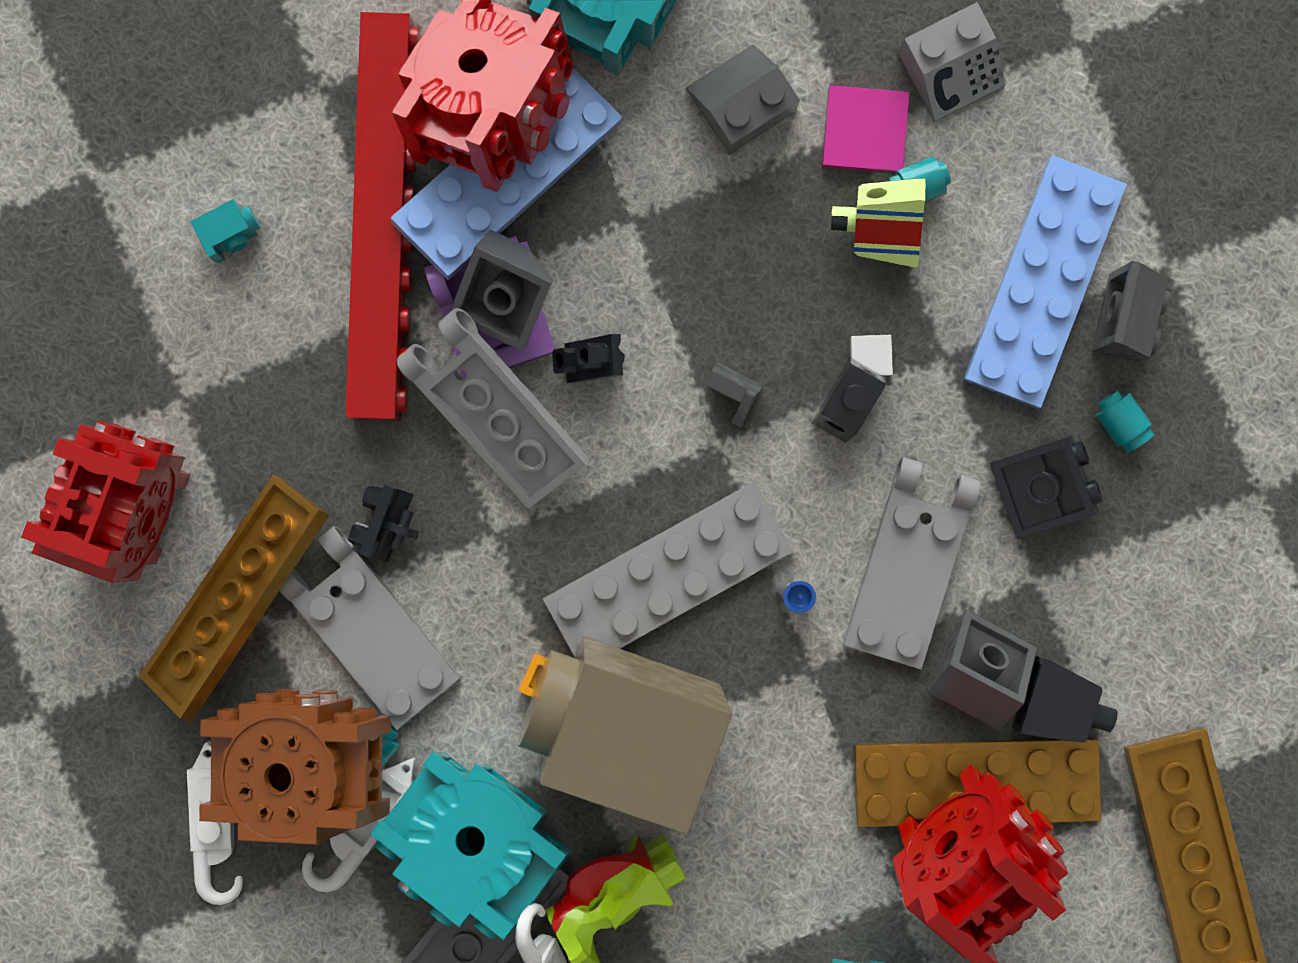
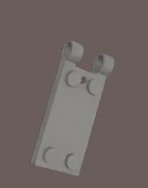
[397,308,590,509]
[843,457,980,670]
[279,525,461,730]

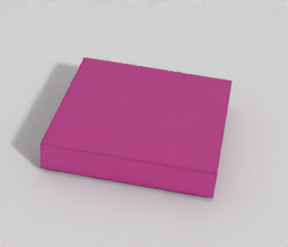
[822,85,910,174]

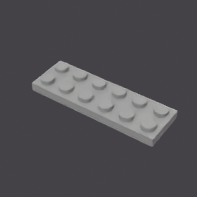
[543,481,794,657]

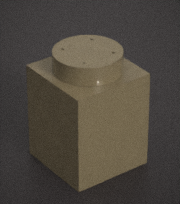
[517,636,733,834]

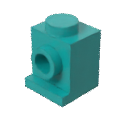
[190,199,261,263]

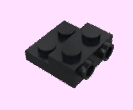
[990,435,1103,540]

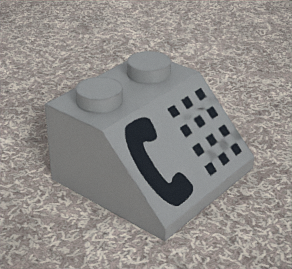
[897,2,1006,122]

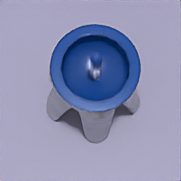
[775,574,817,615]

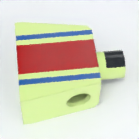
[831,179,925,267]

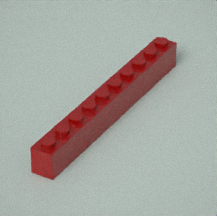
[346,12,421,421]

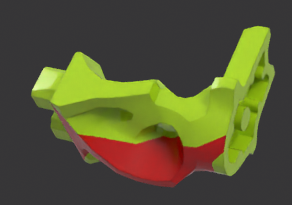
[545,834,687,963]

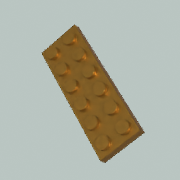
[139,474,329,722]
[1123,727,1267,963]
[854,738,1101,827]

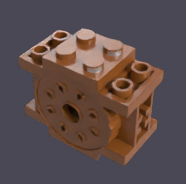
[199,689,391,845]

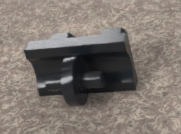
[552,334,625,383]
[348,485,419,562]

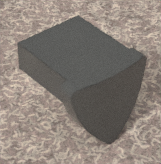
[705,362,761,428]

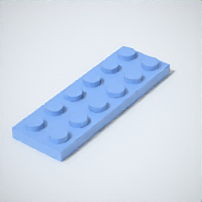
[391,68,622,280]
[963,155,1127,409]

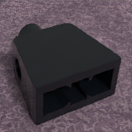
[811,357,886,443]
[1012,655,1118,743]

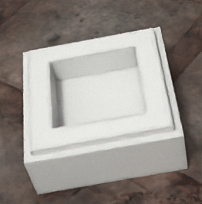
[849,335,893,376]

